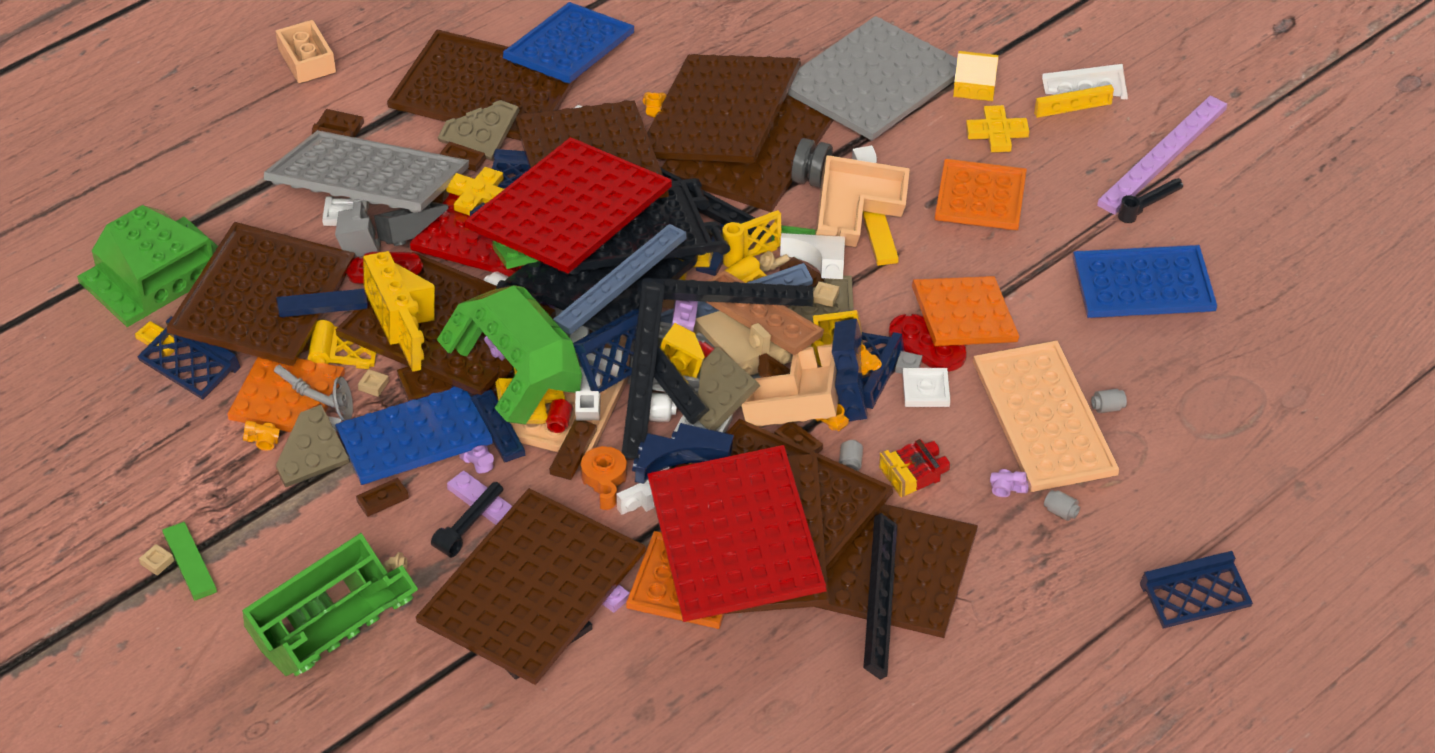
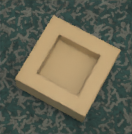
[813,282,839,307]
[749,323,771,355]
[358,369,389,397]
[139,544,174,576]

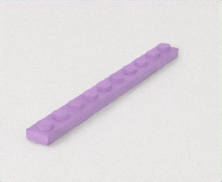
[1097,95,1227,215]
[447,470,630,613]

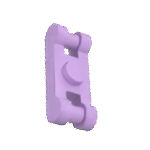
[671,300,698,332]

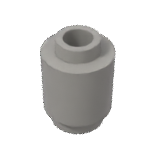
[1091,389,1127,413]
[839,440,863,471]
[1044,490,1080,521]

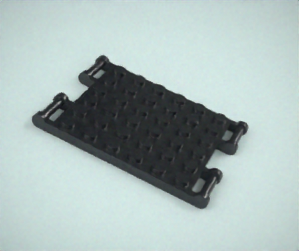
[570,178,730,275]
[496,255,698,331]

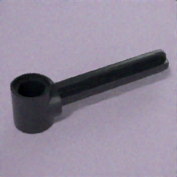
[1118,178,1183,223]
[431,482,504,558]

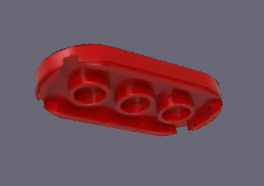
[346,252,423,284]
[889,314,966,372]

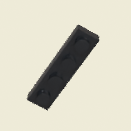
[654,345,709,425]

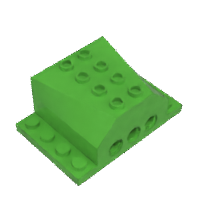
[77,205,218,327]

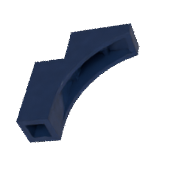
[832,318,868,421]
[632,423,734,484]

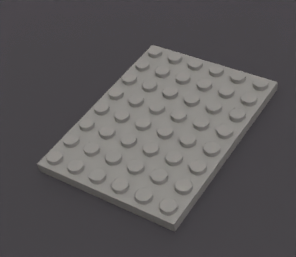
[788,16,958,141]
[264,130,469,212]

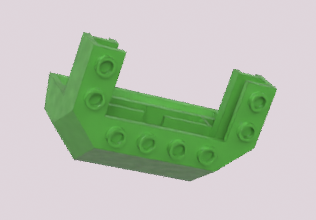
[437,285,582,425]
[242,533,418,676]

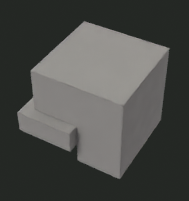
[335,201,380,257]

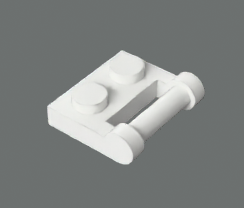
[322,196,369,226]

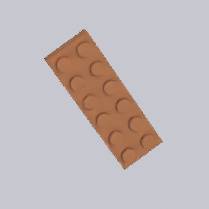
[706,270,824,355]

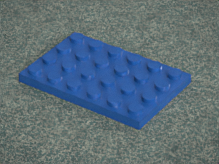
[503,2,634,83]
[1073,245,1217,318]
[335,387,493,485]

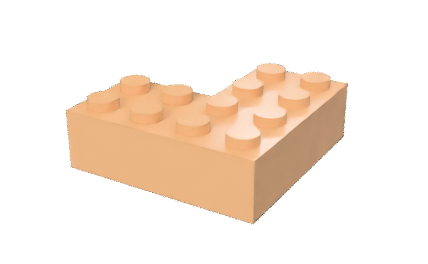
[815,155,909,247]
[741,344,838,427]

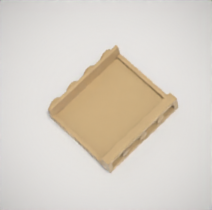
[694,311,811,376]

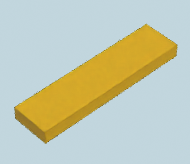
[1034,85,1114,118]
[862,211,898,266]

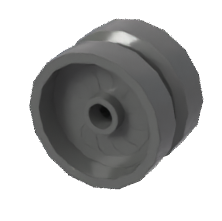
[792,138,833,188]

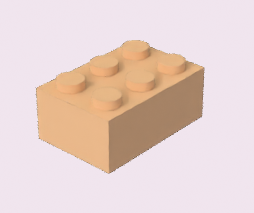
[276,20,336,83]

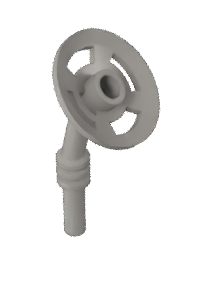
[274,364,353,421]

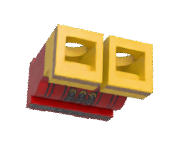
[879,439,950,497]

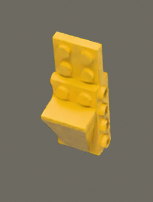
[363,251,435,372]

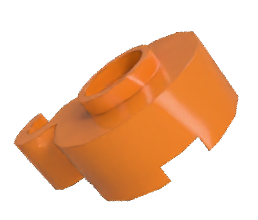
[581,446,627,510]

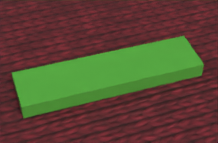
[162,522,217,601]

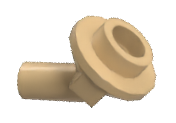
[759,251,790,272]
[382,552,408,572]

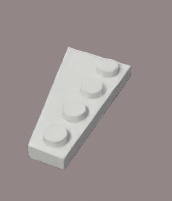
[1042,64,1128,99]

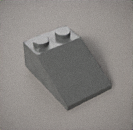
[374,202,448,246]

